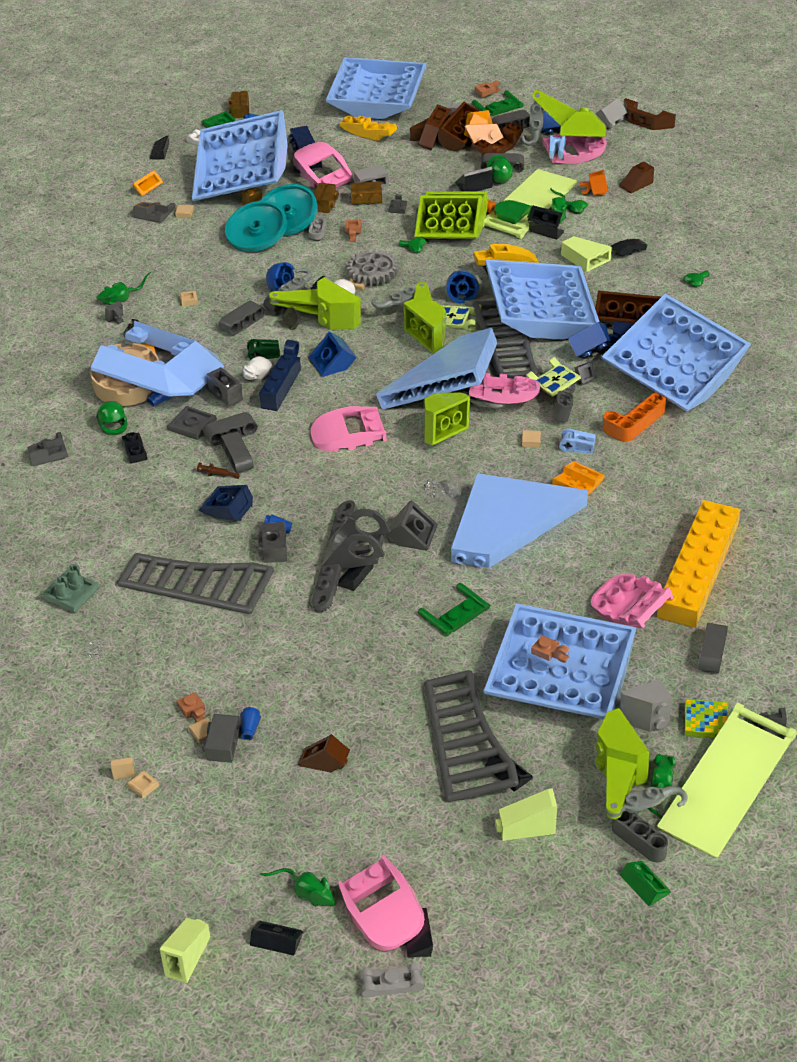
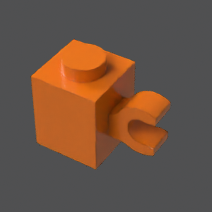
[580,170,608,196]

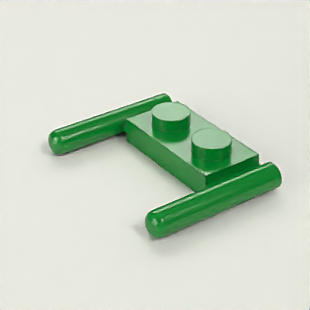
[472,90,524,116]
[418,583,490,636]

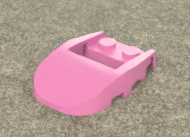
[542,134,607,164]
[293,142,352,188]
[469,373,540,404]
[311,406,387,451]
[591,573,674,629]
[338,854,425,951]

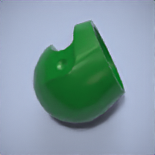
[487,155,513,184]
[96,401,127,435]

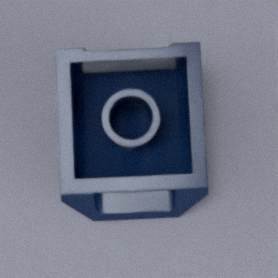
[199,485,253,521]

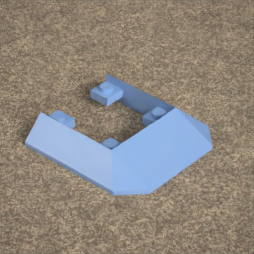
[91,321,224,396]

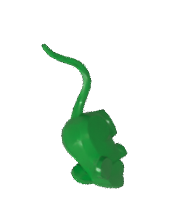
[550,188,567,224]
[96,272,151,305]
[648,754,676,819]
[260,868,335,907]

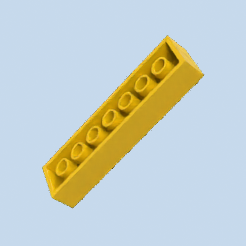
[657,500,740,628]

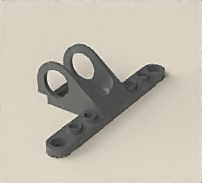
[311,500,391,612]

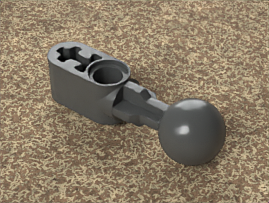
[552,383,575,423]

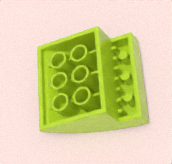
[414,191,489,239]

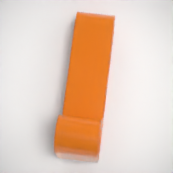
[603,393,666,442]

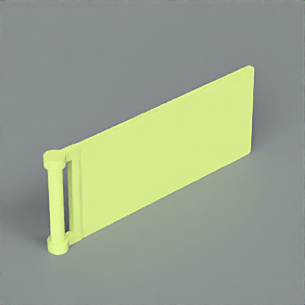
[483,169,577,239]
[657,703,797,858]

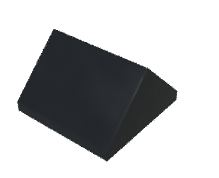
[455,167,493,192]

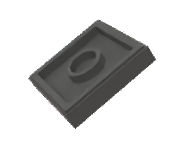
[167,406,217,440]

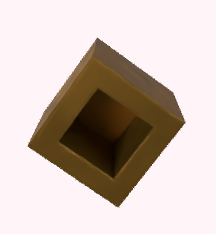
[241,187,262,206]

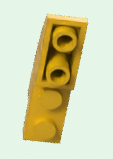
[339,116,397,141]
[473,244,539,266]

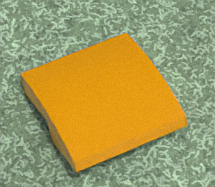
[552,461,605,495]

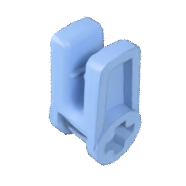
[549,135,565,159]
[559,428,596,454]

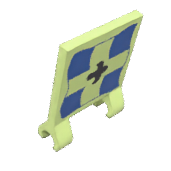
[441,305,482,331]
[526,357,581,397]

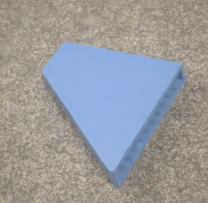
[376,328,497,410]
[451,473,588,568]

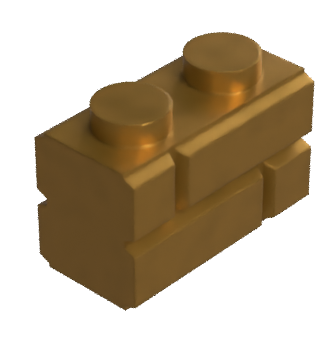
[228,91,249,118]
[351,182,382,205]
[314,183,339,213]

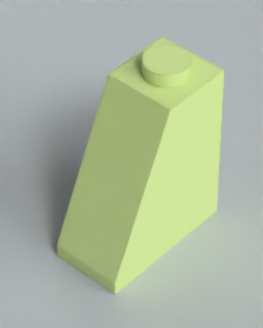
[561,236,612,272]
[495,788,557,841]
[160,918,210,983]

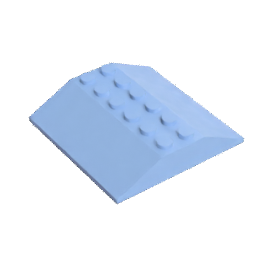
[326,57,427,119]
[192,110,287,201]
[485,259,599,340]
[601,293,751,411]
[484,603,637,719]

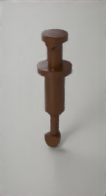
[197,462,240,479]

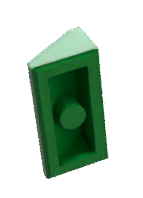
[620,861,671,906]

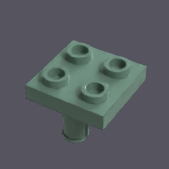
[42,564,99,613]

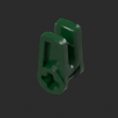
[247,339,280,360]

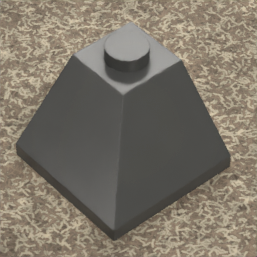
[386,500,438,551]

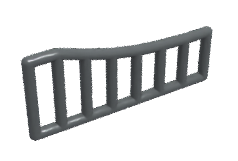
[472,300,539,378]
[118,553,274,614]
[424,670,519,802]

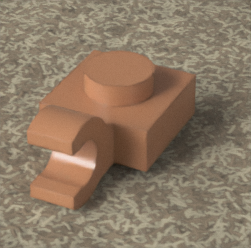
[475,80,501,97]
[345,220,362,242]
[531,635,569,663]
[177,692,205,722]

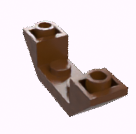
[624,98,676,130]
[418,104,454,150]
[472,123,524,155]

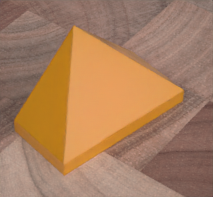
[132,170,163,196]

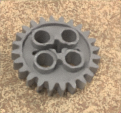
[346,249,399,286]

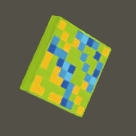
[685,699,728,738]

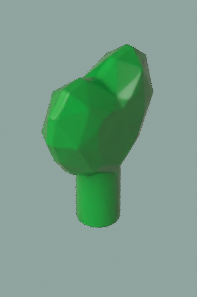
[566,200,588,213]
[399,237,426,253]
[683,270,710,287]

